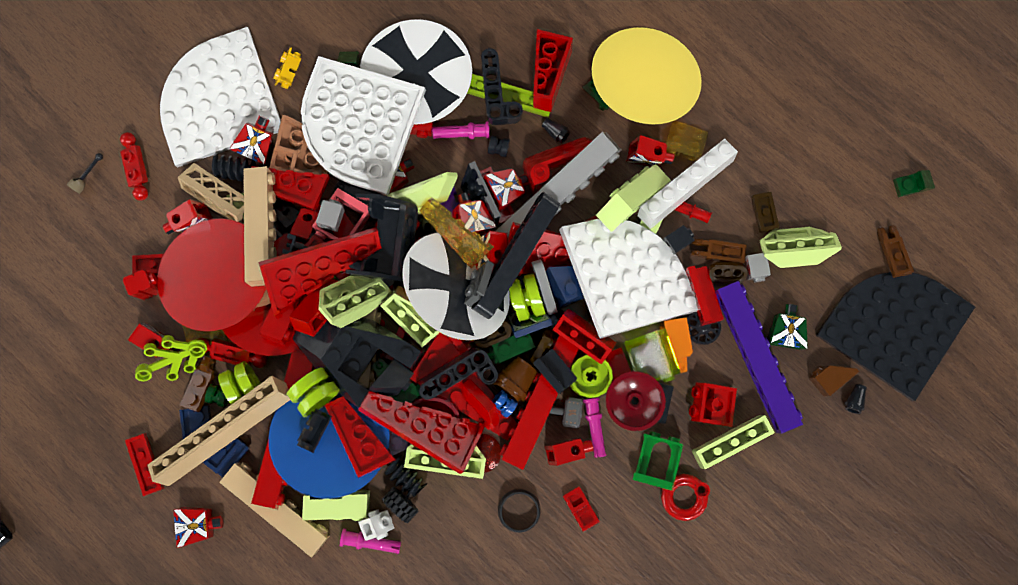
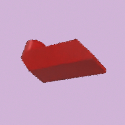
[462,379,499,430]

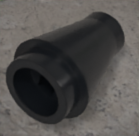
[542,118,570,144]
[845,384,867,414]

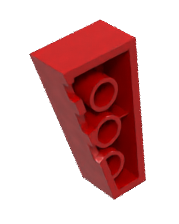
[533,29,573,112]

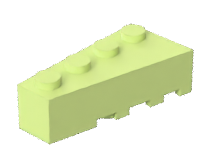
[596,164,671,232]

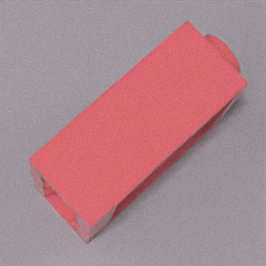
[312,188,370,241]

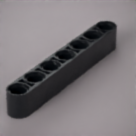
[471,192,560,319]

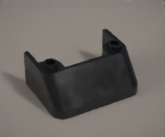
[346,194,418,281]

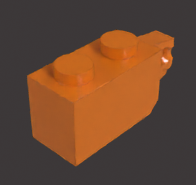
[659,317,693,374]

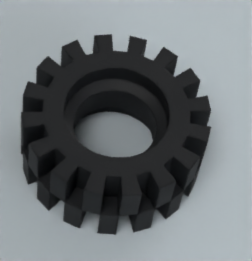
[382,487,419,523]

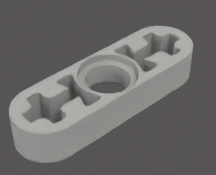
[531,259,557,315]

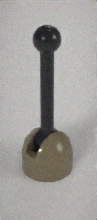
[67,153,103,194]

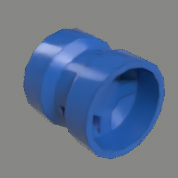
[492,390,518,418]

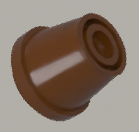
[493,357,537,402]

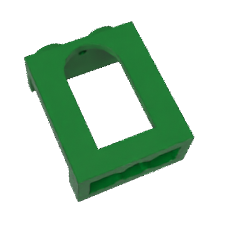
[633,431,684,491]

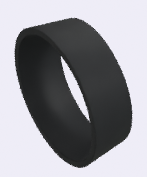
[498,489,541,533]

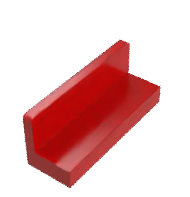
[685,266,724,326]

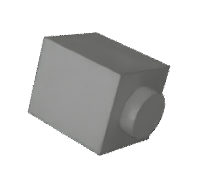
[316,199,344,232]
[744,253,771,283]

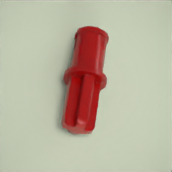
[674,202,712,223]

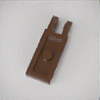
[877,225,914,278]
[691,239,747,264]

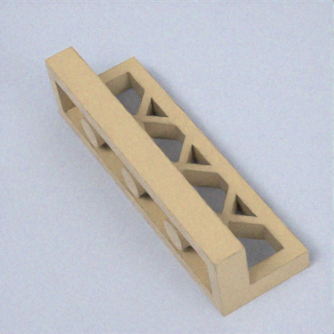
[178,163,244,224]

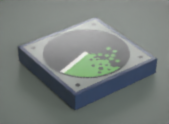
[506,306,552,338]

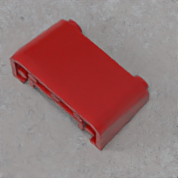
[522,137,605,196]

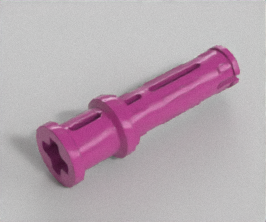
[432,121,490,139]
[582,397,607,458]
[340,528,401,554]

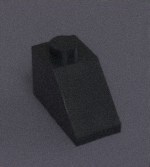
[367,359,414,396]

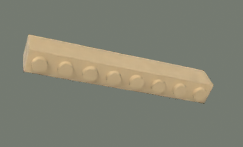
[148,376,290,486]

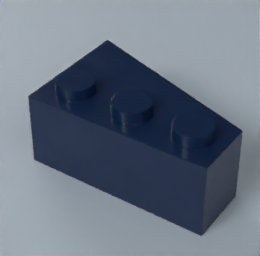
[545,266,584,309]

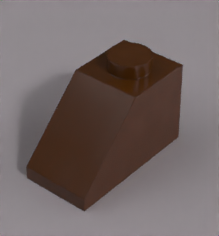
[809,365,859,396]

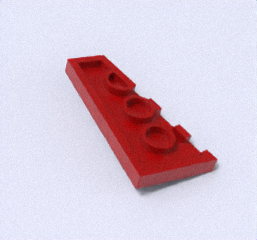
[251,166,330,211]
[325,396,395,478]

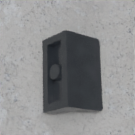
[533,349,577,394]

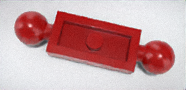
[120,132,148,201]
[198,338,267,368]

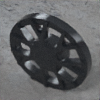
[687,312,721,345]

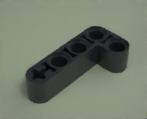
[481,48,523,125]
[416,347,498,400]

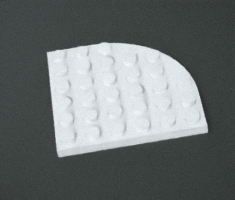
[160,27,281,168]
[301,56,426,196]
[559,219,700,338]

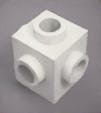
[358,509,394,541]

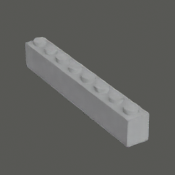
[495,132,621,238]

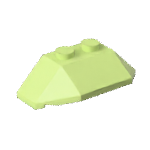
[385,172,458,214]
[760,227,842,268]
[319,275,392,328]
[404,444,486,479]

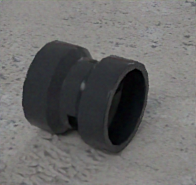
[488,135,510,157]

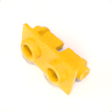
[273,48,301,89]

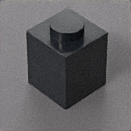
[663,225,695,254]

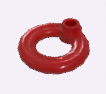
[661,474,710,521]

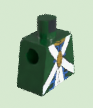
[767,304,808,350]

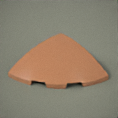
[269,115,328,175]

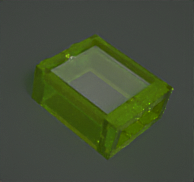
[624,328,681,382]

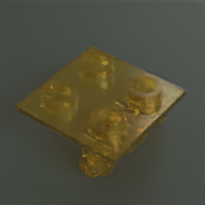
[665,120,708,162]

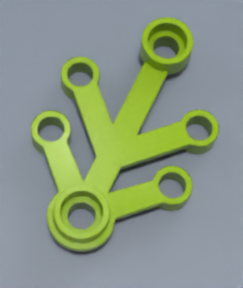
[135,335,207,382]

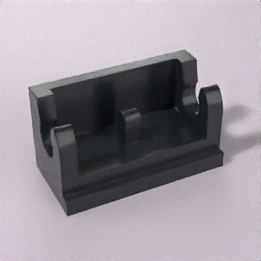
[273,197,299,231]

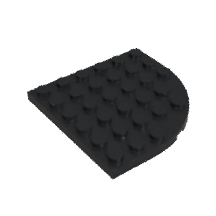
[816,272,975,401]

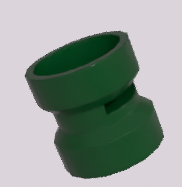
[204,384,229,408]

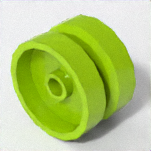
[509,273,546,322]
[570,355,613,398]
[218,361,261,405]
[286,368,339,417]

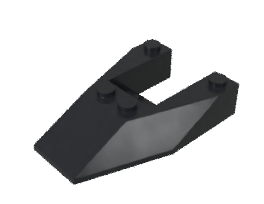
[292,318,423,408]

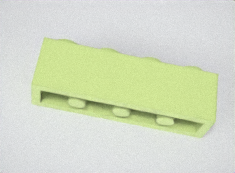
[691,415,775,469]

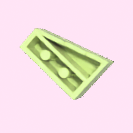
[381,286,439,347]
[302,490,370,521]

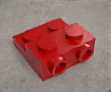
[689,382,737,427]

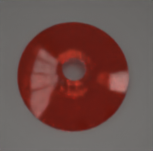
[477,434,501,473]

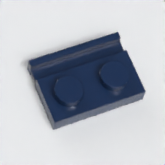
[179,406,211,439]
[203,438,251,478]

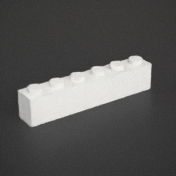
[638,139,738,229]

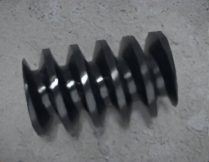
[212,154,256,182]
[385,455,427,499]

